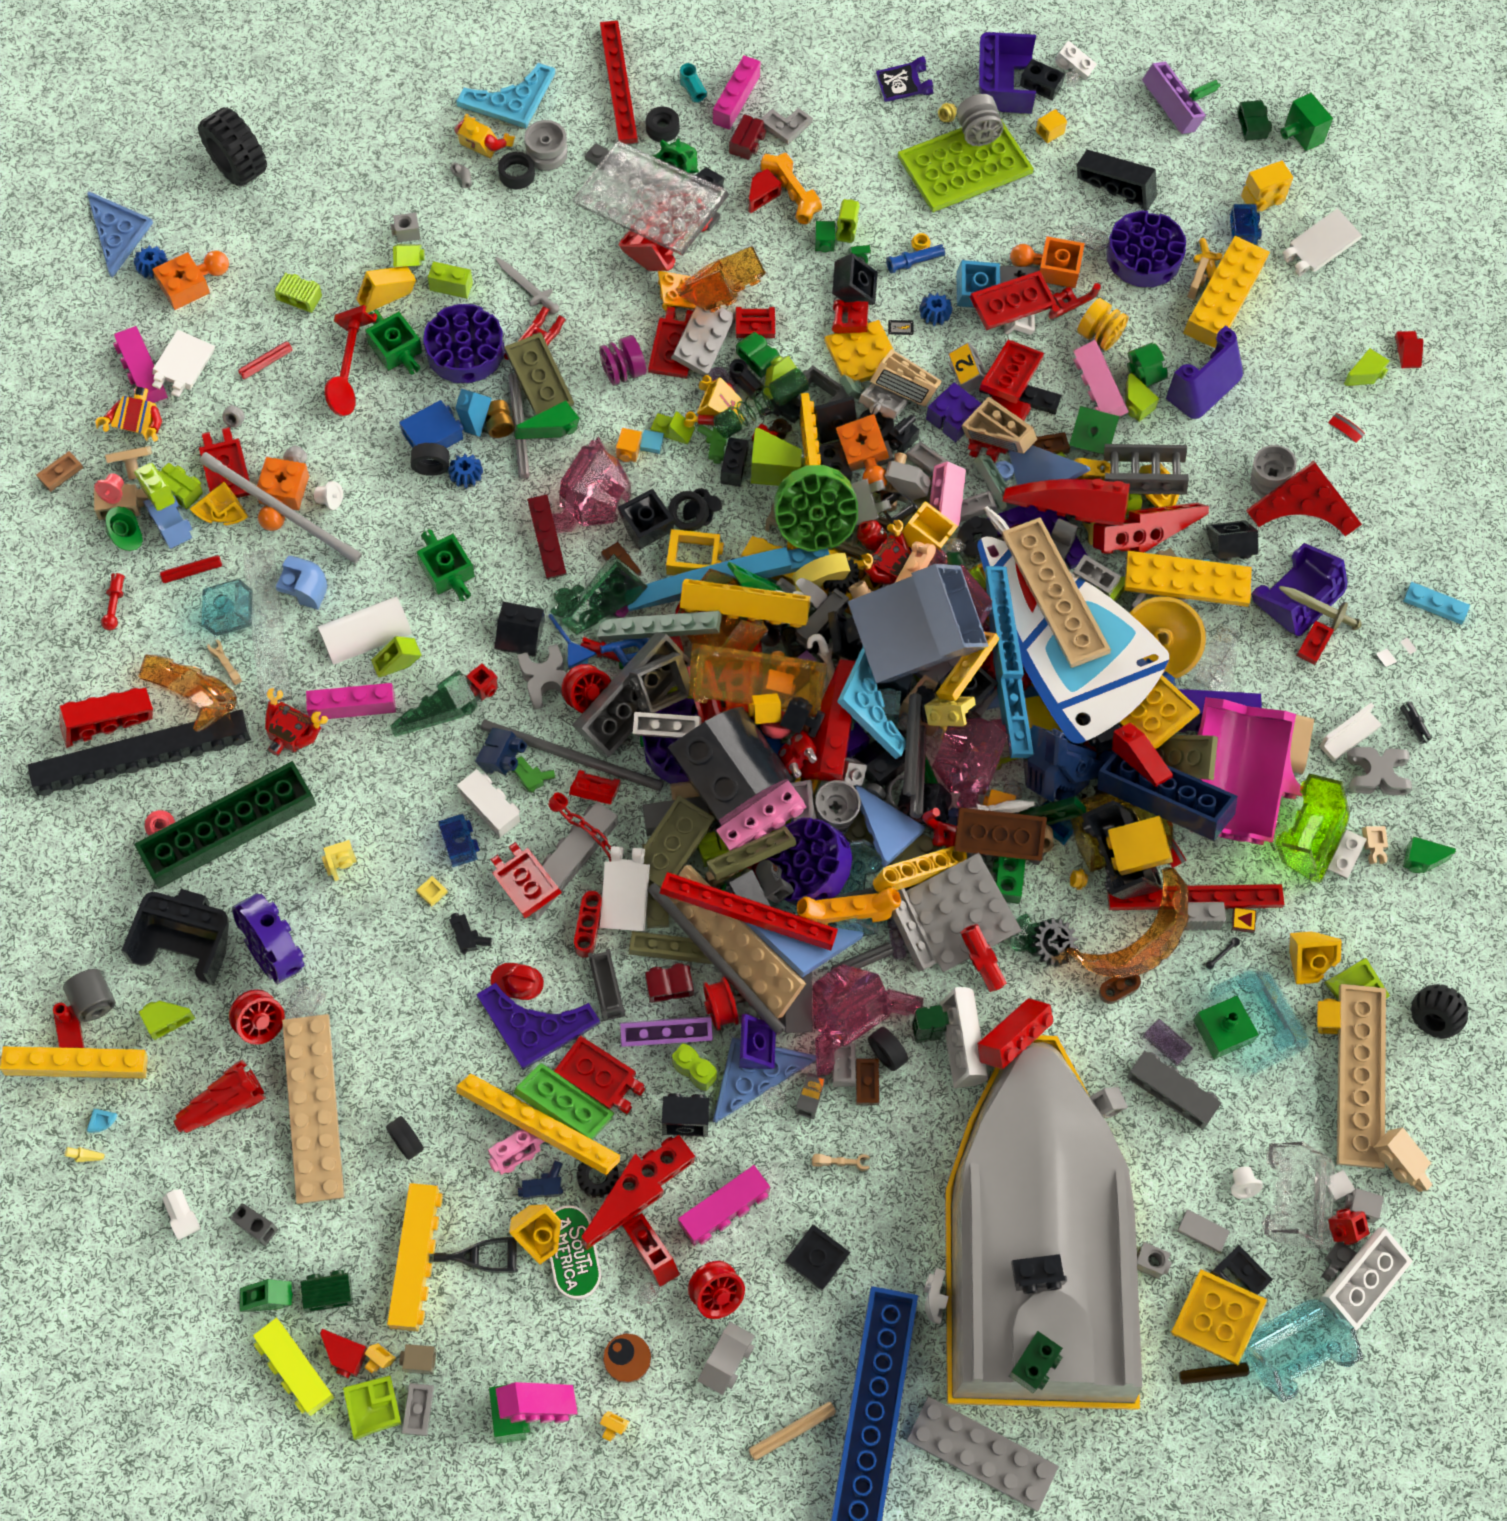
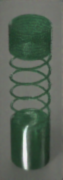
[713,368,809,439]

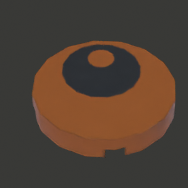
[603,1333,651,1383]

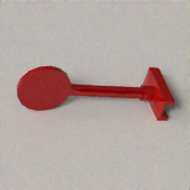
[324,305,377,417]

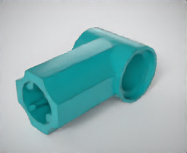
[680,63,707,103]

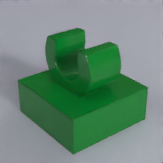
[848,245,871,263]

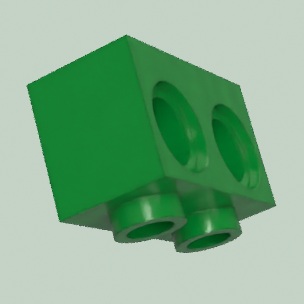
[992,856,1026,904]

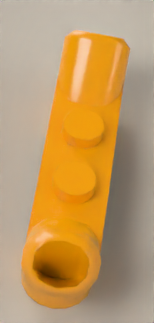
[760,152,822,224]
[797,887,901,925]

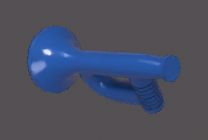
[600,638,650,666]

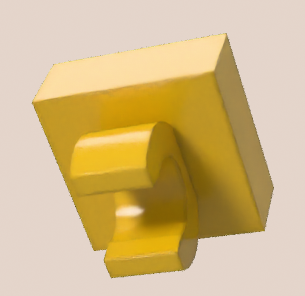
[364,1343,396,1373]
[600,1411,630,1442]

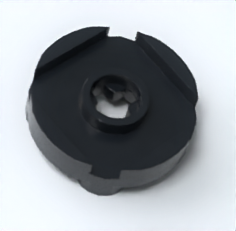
[957,516,999,558]

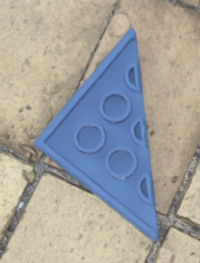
[87,192,153,278]
[1008,445,1091,485]
[854,785,926,867]
[745,922,864,977]
[713,1037,817,1123]

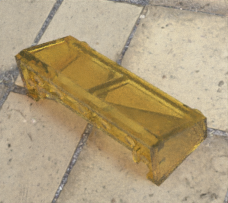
[689,642,827,716]

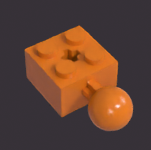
[1010,236,1085,288]
[152,250,229,310]
[836,414,889,491]
[257,457,309,531]

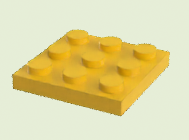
[824,320,894,383]
[1119,675,1200,749]
[1171,1269,1267,1366]

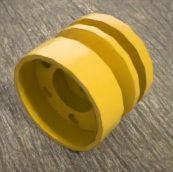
[1077,298,1129,351]

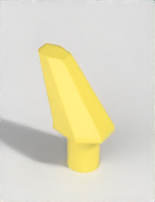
[65,1147,105,1162]

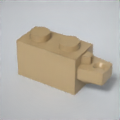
[94,484,149,520]
[1373,1127,1432,1192]

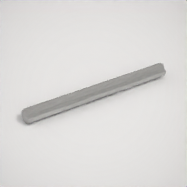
[508,373,530,479]

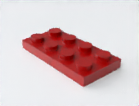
[970,271,1057,330]
[979,339,1044,404]

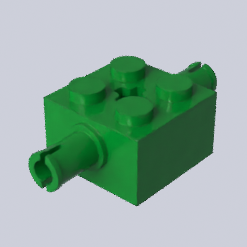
[365,310,422,375]
[416,529,475,601]

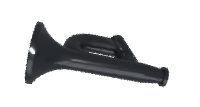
[758,621,788,647]

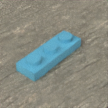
[1403,582,1470,625]

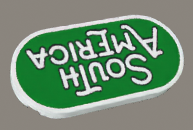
[550,1206,601,1300]

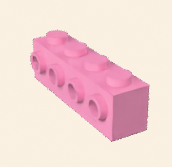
[1073,340,1129,416]
[716,780,807,851]

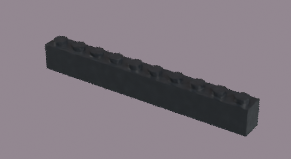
[27,709,251,796]

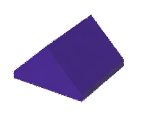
[739,1014,776,1069]

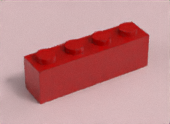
[977,998,1053,1069]

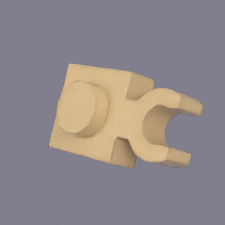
[1362,826,1388,864]

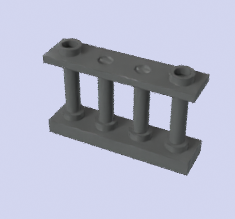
[1103,444,1189,495]

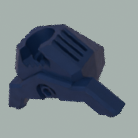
[1023,725,1114,802]

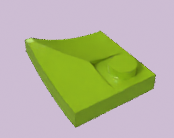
[1324,958,1390,1001]
[343,1375,401,1440]

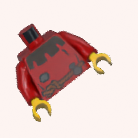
[857,520,911,585]
[265,688,328,756]

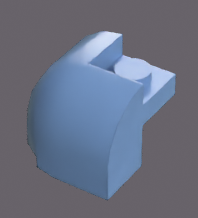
[276,555,328,610]

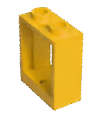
[666,529,724,576]

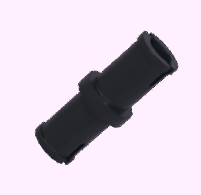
[1400,702,1432,744]

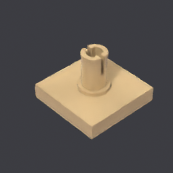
[105,446,152,480]

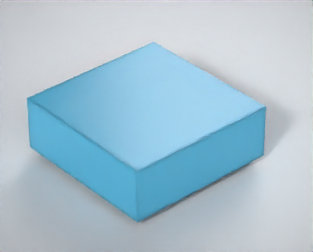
[640,430,664,454]

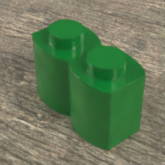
[736,332,780,378]

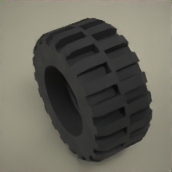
[198,107,267,186]

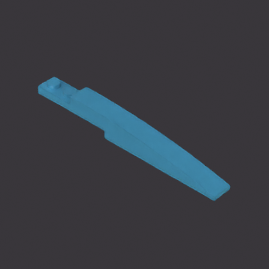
[624,547,830,611]
[985,566,1034,758]

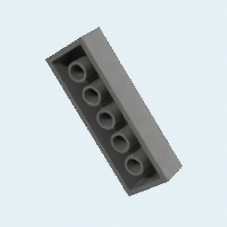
[572,632,694,757]

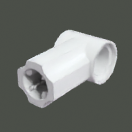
[162,1189,201,1240]

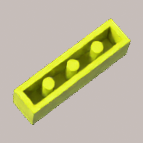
[253,1317,335,1416]

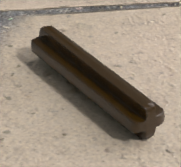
[1179,1362,1250,1384]

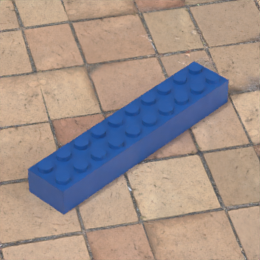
[831,1286,918,1521]

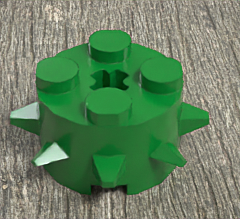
[652,138,699,187]

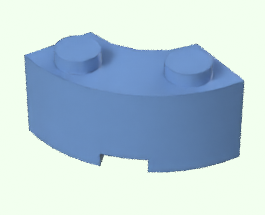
[143,495,193,549]

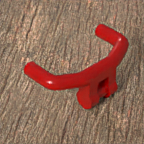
[1048,283,1101,320]
[922,808,957,848]

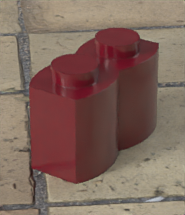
[645,963,694,1003]

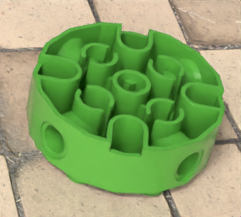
[774,465,858,551]

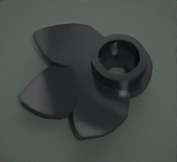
[683,488,722,526]

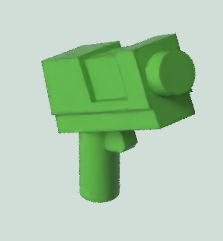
[697,425,728,464]
[511,756,555,793]

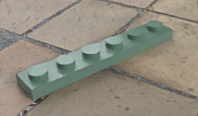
[597,611,722,641]

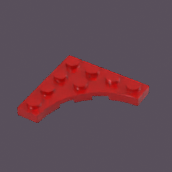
[1246,461,1362,537]

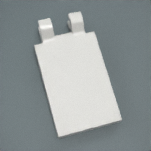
[1283,208,1362,276]
[152,330,215,397]
[600,846,650,931]

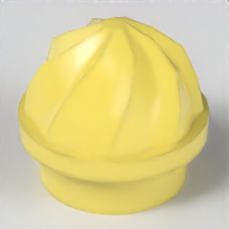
[938,103,957,122]

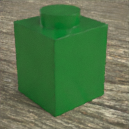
[815,221,835,253]

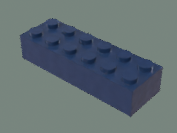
[1097,752,1238,841]

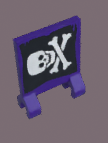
[876,56,934,102]

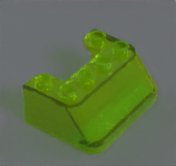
[1275,773,1350,883]

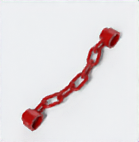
[548,792,611,862]

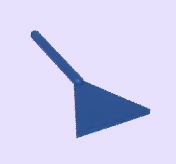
[548,614,596,668]

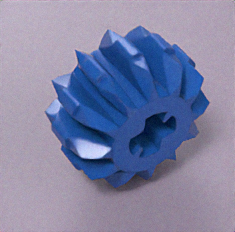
[134,245,168,279]
[919,292,953,326]
[448,453,483,489]

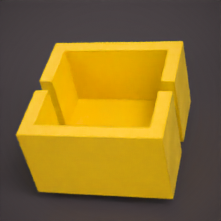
[1241,160,1294,213]
[902,501,958,562]

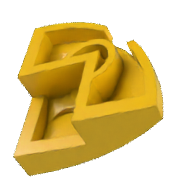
[190,482,249,525]

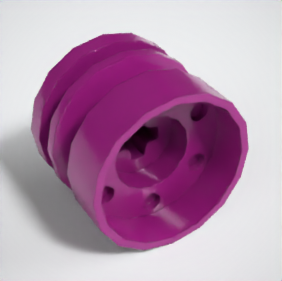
[599,335,647,386]

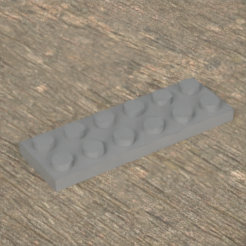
[907,1396,1059,1512]

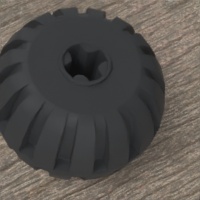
[1411,984,1469,1039]

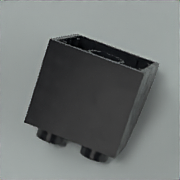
[668,707,794,826]

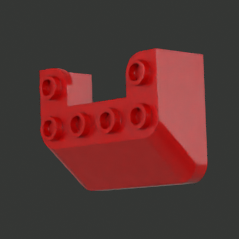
[619,195,713,271]

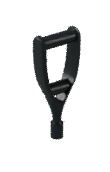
[876,490,919,526]
[434,1237,518,1273]

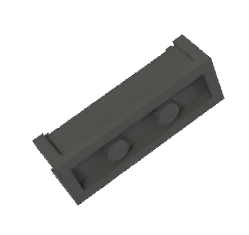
[795,588,849,651]
[588,949,625,1021]

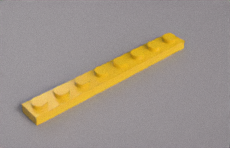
[456,1074,620,1175]

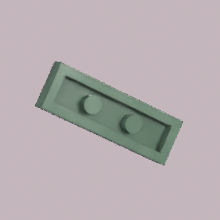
[973,456,1018,511]

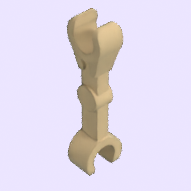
[207,639,242,685]
[812,1154,870,1171]

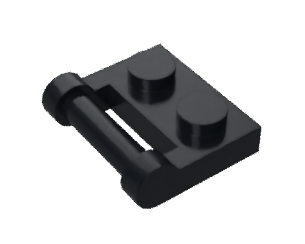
[1210,1245,1273,1295]

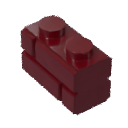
[729,114,766,160]

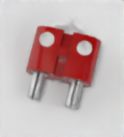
[778,731,817,778]

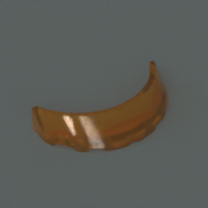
[138,654,237,731]
[1066,867,1189,978]

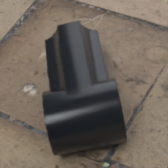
[729,359,764,398]

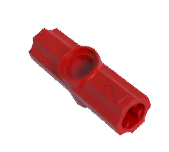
[960,924,1007,992]

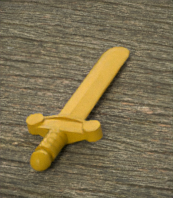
[1193,238,1222,281]

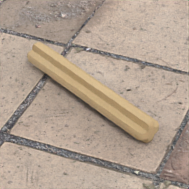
[749,1402,836,1460]

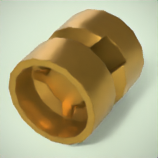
[485,400,515,438]

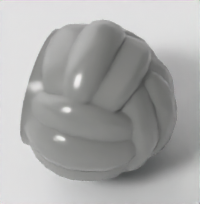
[222,405,245,428]
[283,445,307,463]

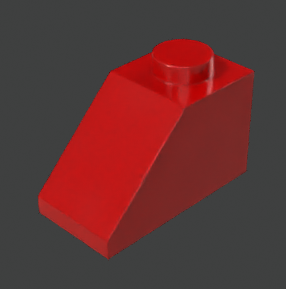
[748,168,781,213]
[320,1329,367,1379]

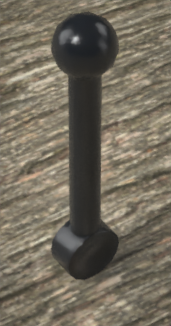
[1206,937,1240,969]

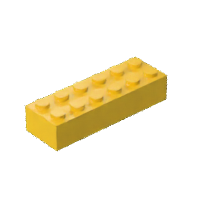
[1183,236,1270,348]

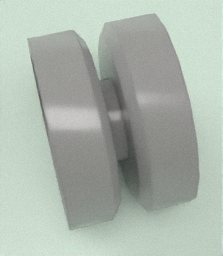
[524,120,568,171]

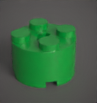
[1127,342,1168,387]

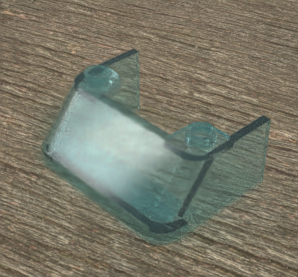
[1209,971,1309,1074]

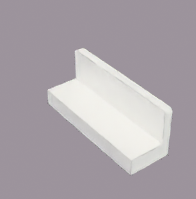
[1319,703,1382,762]

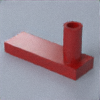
[53,1003,85,1048]

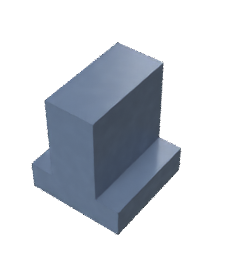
[848,564,989,683]

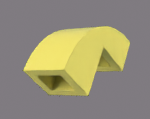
[792,553,850,592]

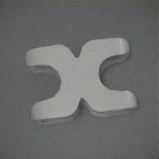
[518,644,567,710]
[1347,747,1412,795]

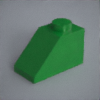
[1403,836,1456,873]
[240,1279,293,1312]

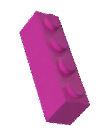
[713,55,761,130]
[113,326,168,403]
[306,683,396,720]
[678,1165,770,1246]
[496,1382,578,1424]

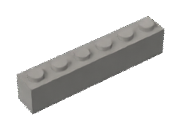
[530,802,618,921]

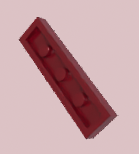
[527,494,567,579]

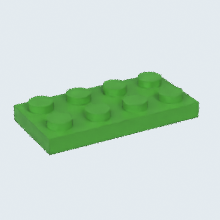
[514,1063,615,1140]

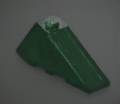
[561,554,648,635]
[390,670,478,737]

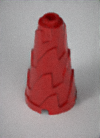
[173,1060,266,1133]

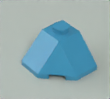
[455,388,492,437]

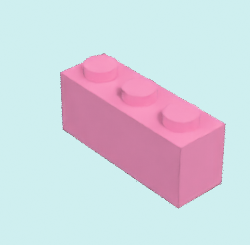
[929,461,966,526]

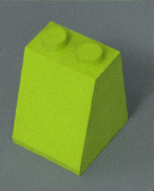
[751,428,806,486]

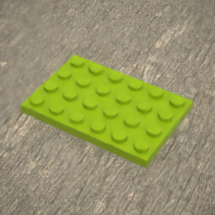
[897,119,1034,212]

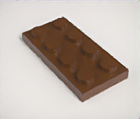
[954,807,1047,861]

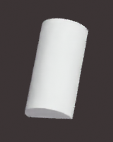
[317,596,412,665]
[940,987,988,1088]
[1320,1227,1413,1331]

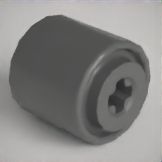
[63,969,116,1022]

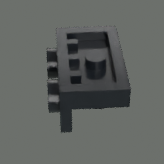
[1011,1254,1067,1294]

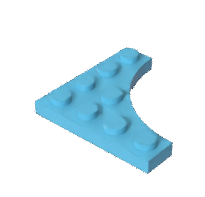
[456,63,555,128]
[837,647,906,759]

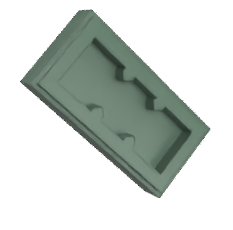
[839,374,866,400]

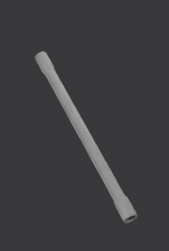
[199,452,362,564]

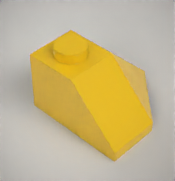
[1289,931,1342,984]
[509,1204,561,1265]

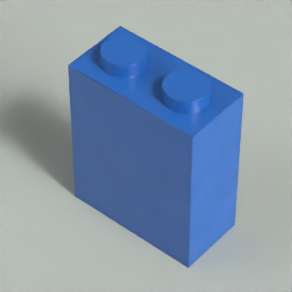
[399,400,464,448]

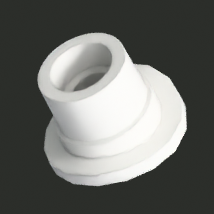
[314,481,343,510]
[1231,1167,1263,1199]

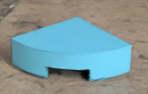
[86,1109,117,1133]

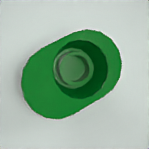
[105,506,143,551]

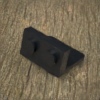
[897,783,952,833]

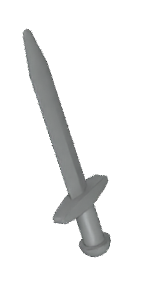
[495,257,559,314]

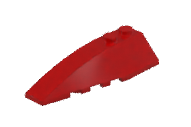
[1002,479,1130,526]
[800,659,856,782]

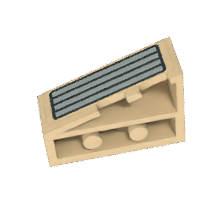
[870,349,942,407]
[961,396,1037,454]

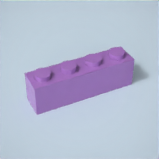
[1142,61,1206,134]
[620,1016,713,1047]

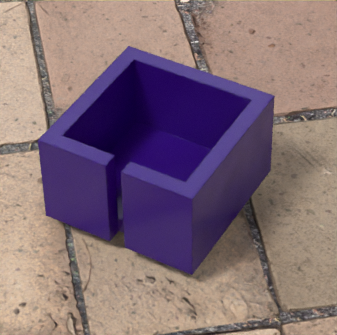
[926,382,982,443]

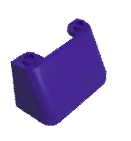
[1165,325,1244,419]
[1251,543,1348,636]

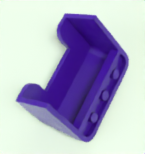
[979,32,1036,114]

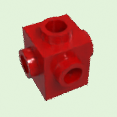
[466,663,498,701]
[1328,1209,1370,1245]

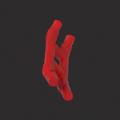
[504,306,566,360]

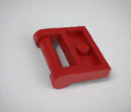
[832,300,869,333]
[736,307,775,338]
[569,770,621,805]

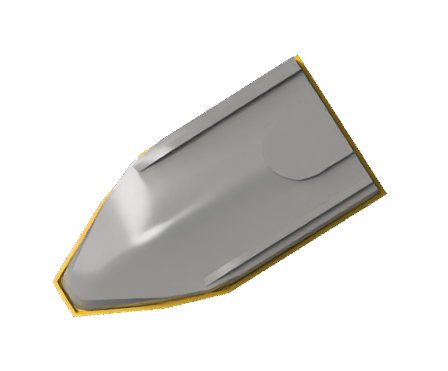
[945,1035,1142,1410]

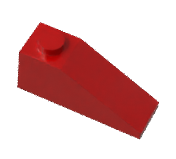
[1112,722,1173,787]
[622,1213,680,1287]

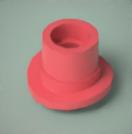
[94,474,124,504]
[144,810,175,836]

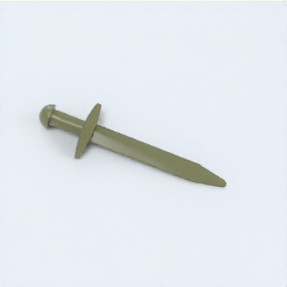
[1279,586,1362,631]

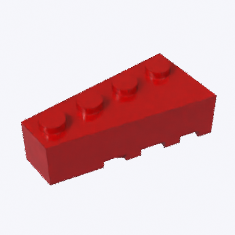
[59,687,153,748]

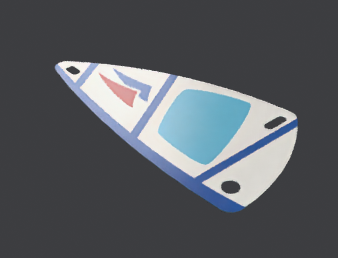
[977,537,1169,743]

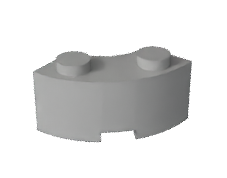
[697,1322,755,1395]

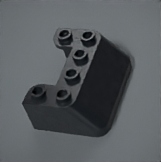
[1082,801,1163,900]
[121,892,229,985]

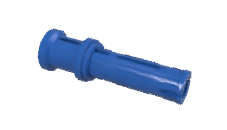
[886,244,945,274]

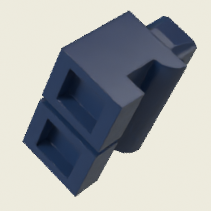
[475,728,527,775]

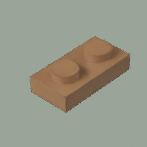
[36,451,83,492]

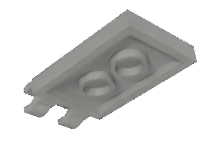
[851,479,891,526]

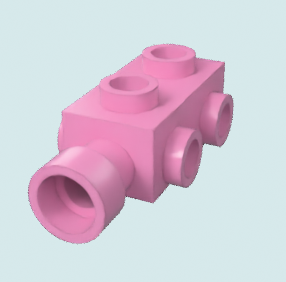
[488,1129,545,1175]

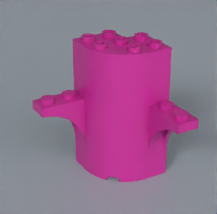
[1190,697,1306,845]

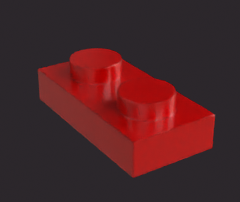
[1296,621,1334,665]

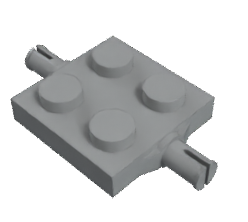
[858,383,908,419]

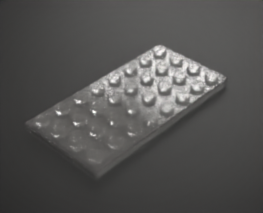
[572,141,729,256]

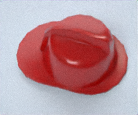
[490,963,544,1000]

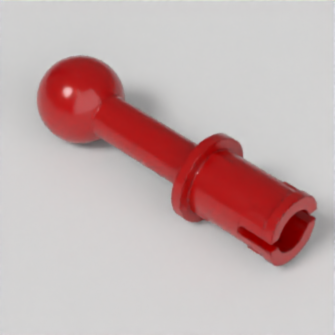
[101,573,125,631]

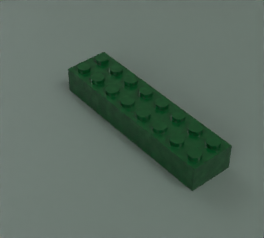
[134,761,316,889]

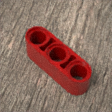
[574,891,602,958]

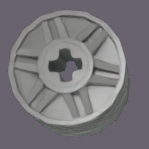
[957,94,1003,146]
[1250,445,1297,497]
[814,780,861,832]

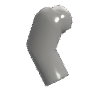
[450,163,472,188]

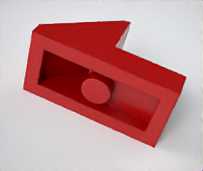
[1395,331,1424,368]

